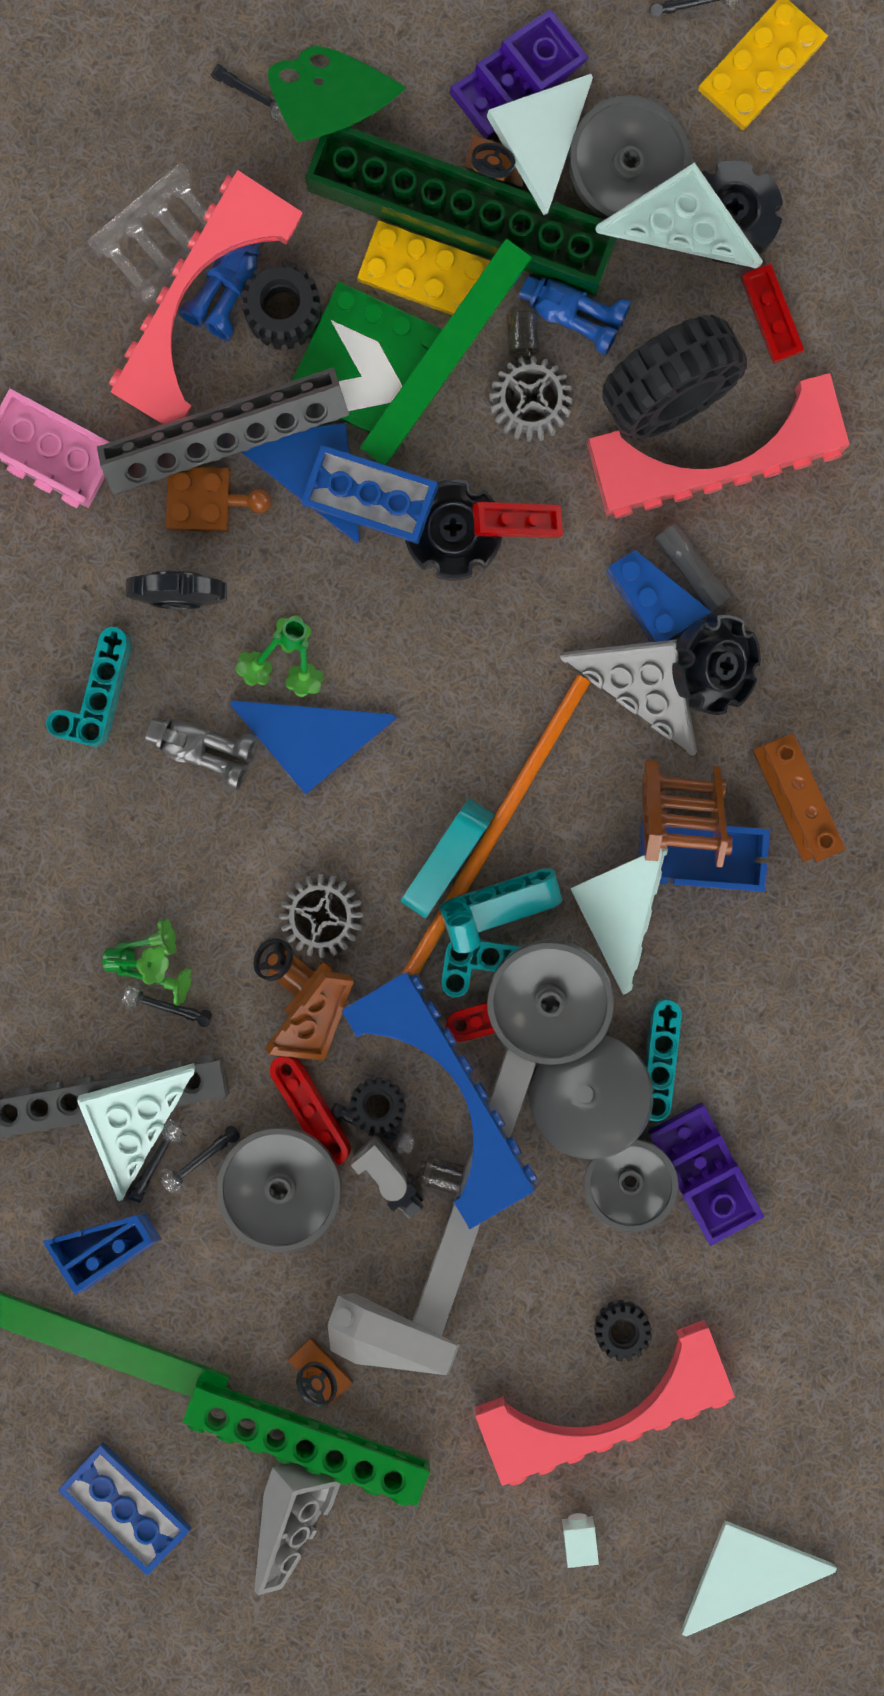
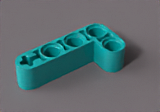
[46,627,132,747]
[400,798,495,919]
[440,868,562,953]
[441,940,522,997]
[645,998,682,1121]

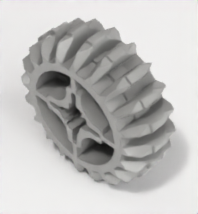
[489,356,573,442]
[279,874,363,958]

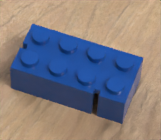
[638,820,770,892]

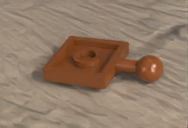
[166,467,272,532]

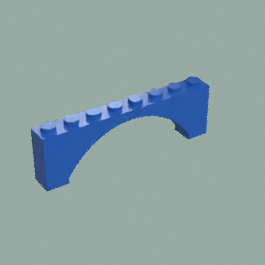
[341,971,538,1229]

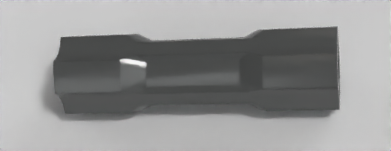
[655,522,732,612]

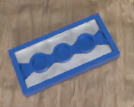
[301,445,439,544]
[58,1442,192,1576]

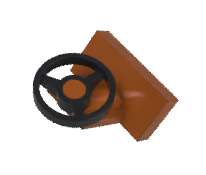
[464,135,524,187]
[253,938,334,1015]
[288,1336,353,1407]

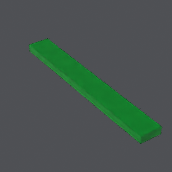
[360,239,532,466]
[0,1291,230,1397]

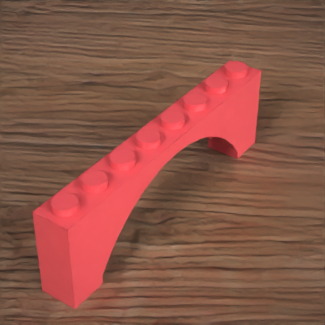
[109,170,303,425]
[587,373,850,519]
[475,1320,735,1486]

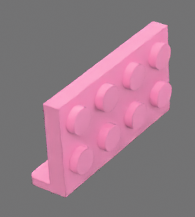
[0,389,110,509]

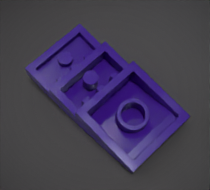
[449,9,588,140]
[648,1102,764,1246]

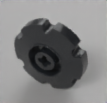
[702,160,783,264]
[405,479,502,581]
[125,570,227,609]
[672,613,761,715]

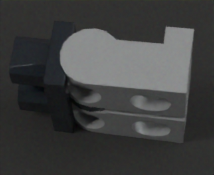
[351,1135,424,1219]

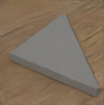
[560,639,697,756]

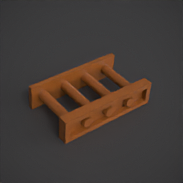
[752,733,846,862]
[642,760,732,867]

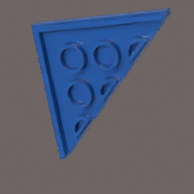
[241,423,360,543]
[229,701,396,794]

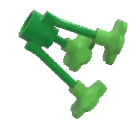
[235,615,324,697]
[102,918,191,1006]

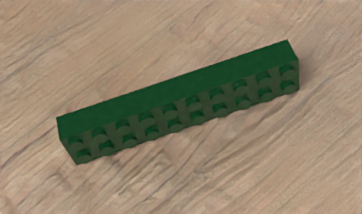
[305,127,618,297]

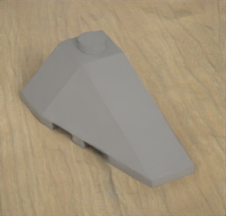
[328,1293,460,1375]
[254,1463,340,1595]

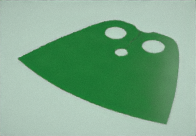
[268,46,407,143]

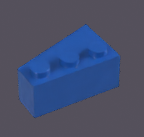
[606,550,712,642]
[42,1213,162,1295]

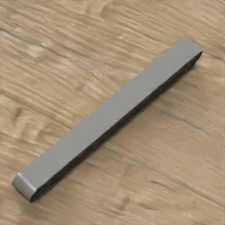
[412,1048,536,1336]

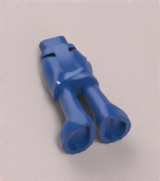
[178,243,261,341]
[519,275,631,356]

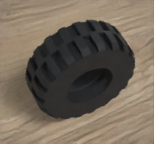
[602,314,747,440]

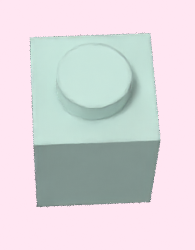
[562,1513,599,1568]

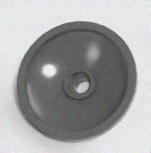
[584,1139,678,1232]

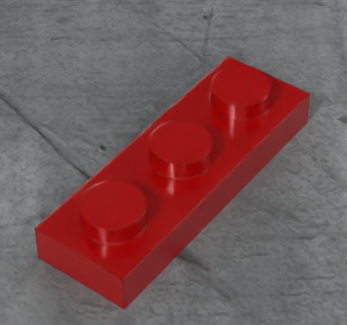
[740,263,804,364]
[473,502,563,538]

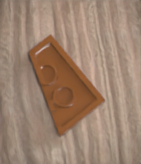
[265,971,354,1060]

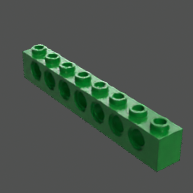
[182,1378,430,1507]

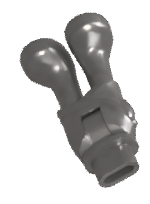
[145,718,257,791]

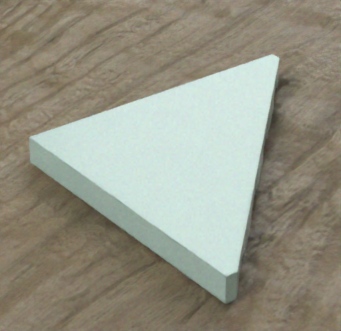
[487,74,593,215]
[595,162,763,268]
[571,846,668,995]
[77,1063,195,1201]
[681,1520,837,1637]

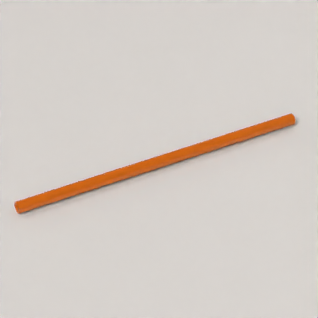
[401,675,591,976]

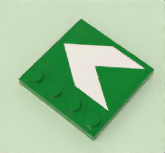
[292,281,442,433]

